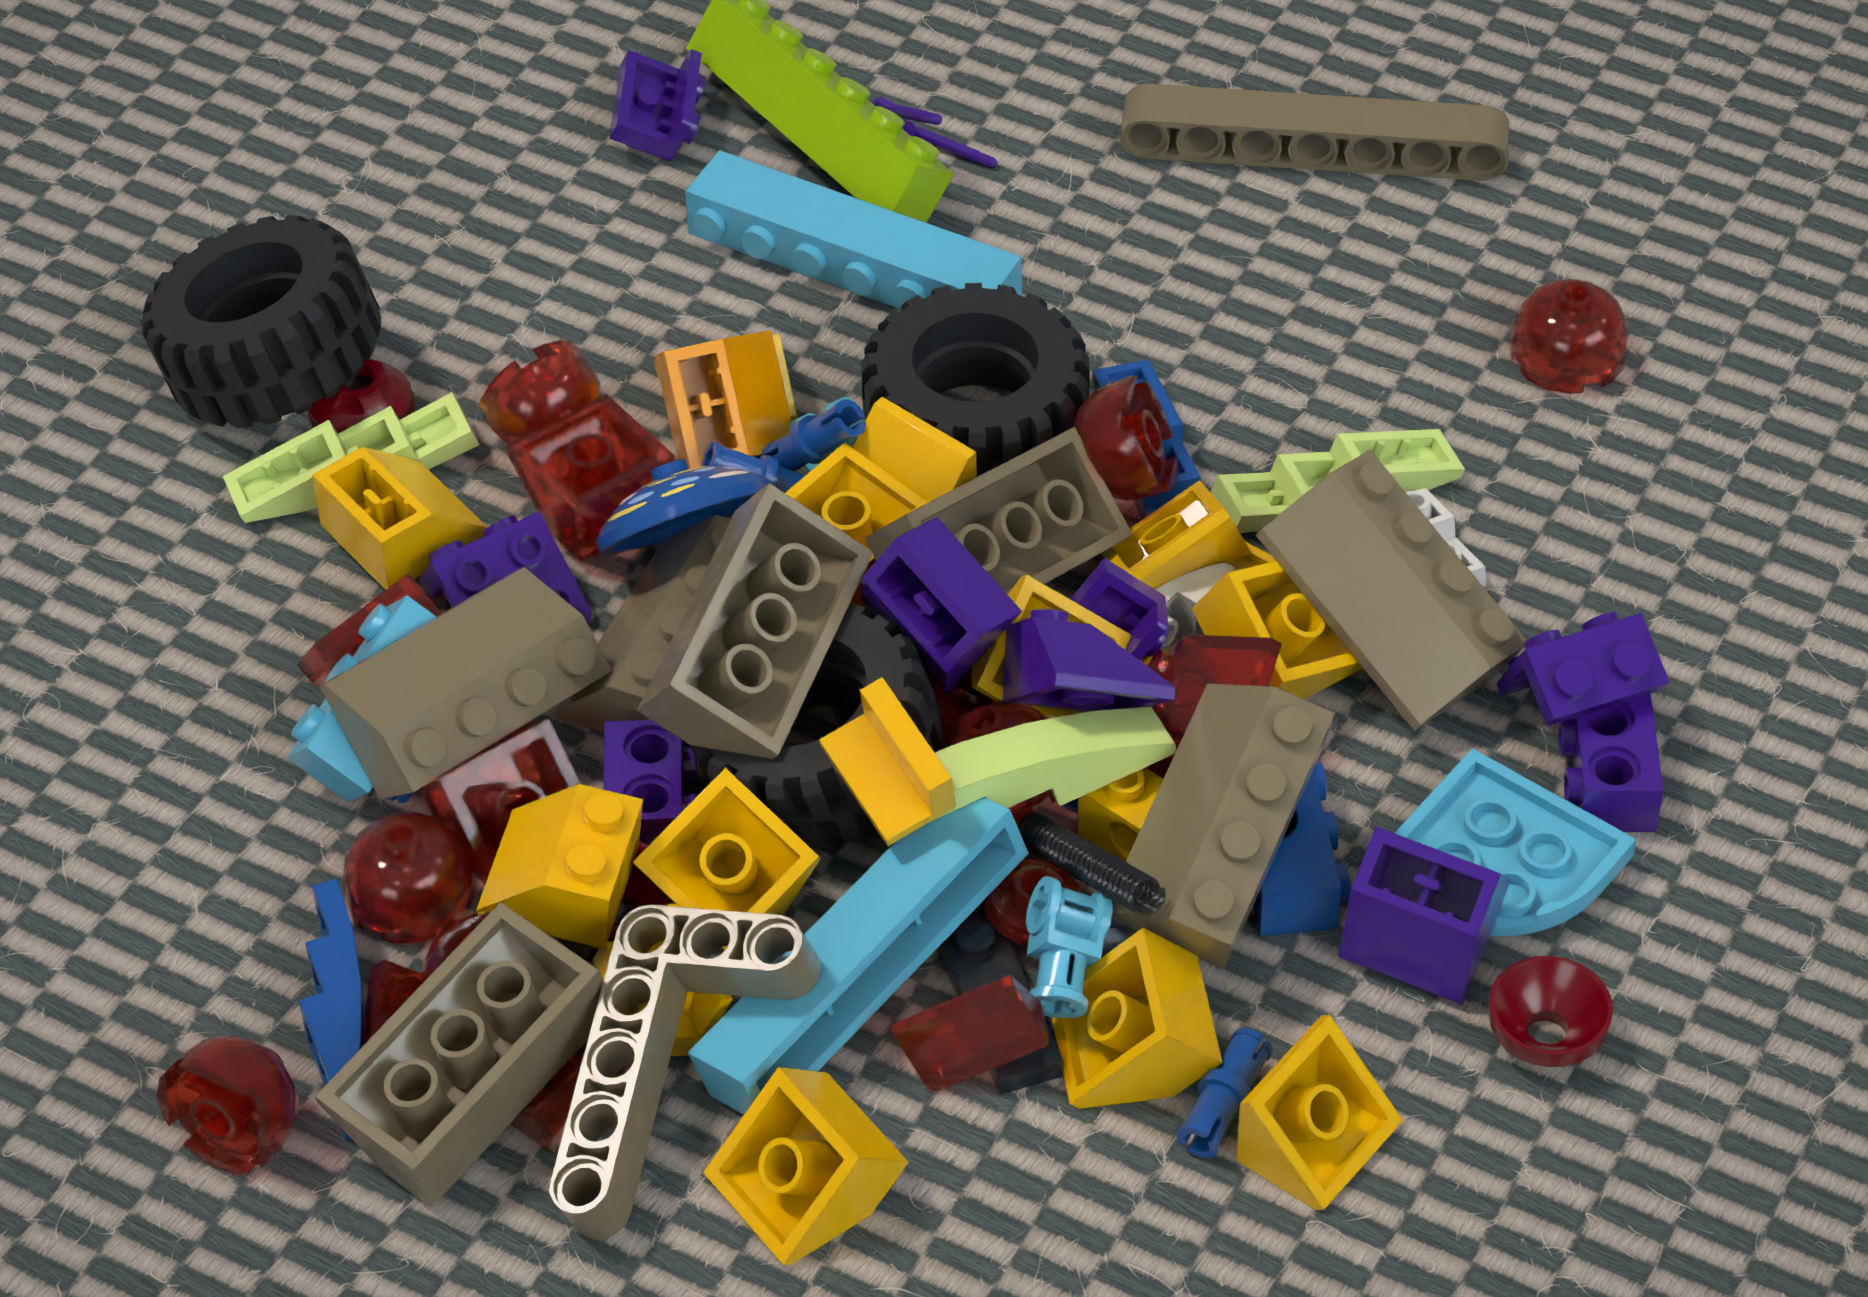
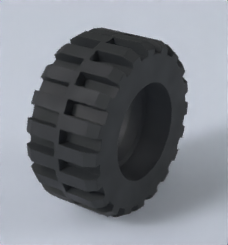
[141,215,382,428]
[861,283,1090,477]
[690,603,944,849]

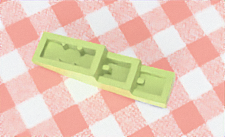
[223,392,480,523]
[1211,429,1465,533]
[932,707,1177,821]

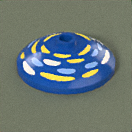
[596,459,772,555]

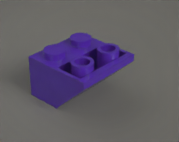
[861,517,1022,694]
[1338,826,1511,1005]

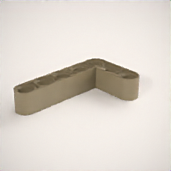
[550,905,821,1240]

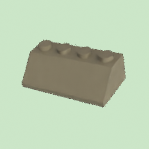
[864,427,1133,594]
[1256,450,1527,731]
[637,483,874,759]
[556,515,731,733]
[319,567,612,799]
[1111,683,1335,969]
[315,902,603,1208]

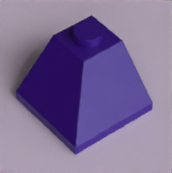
[1002,609,1175,712]

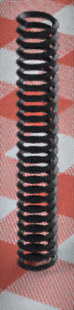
[1017,812,1166,916]

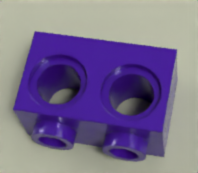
[1558,694,1664,832]
[603,720,697,845]

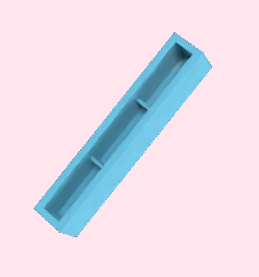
[685,150,1022,310]
[687,797,1029,1115]

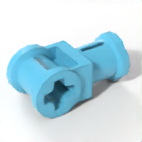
[1026,876,1113,1018]

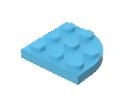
[1395,748,1637,937]

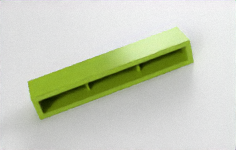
[686,0,954,223]

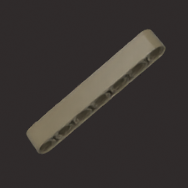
[1120,84,1510,181]

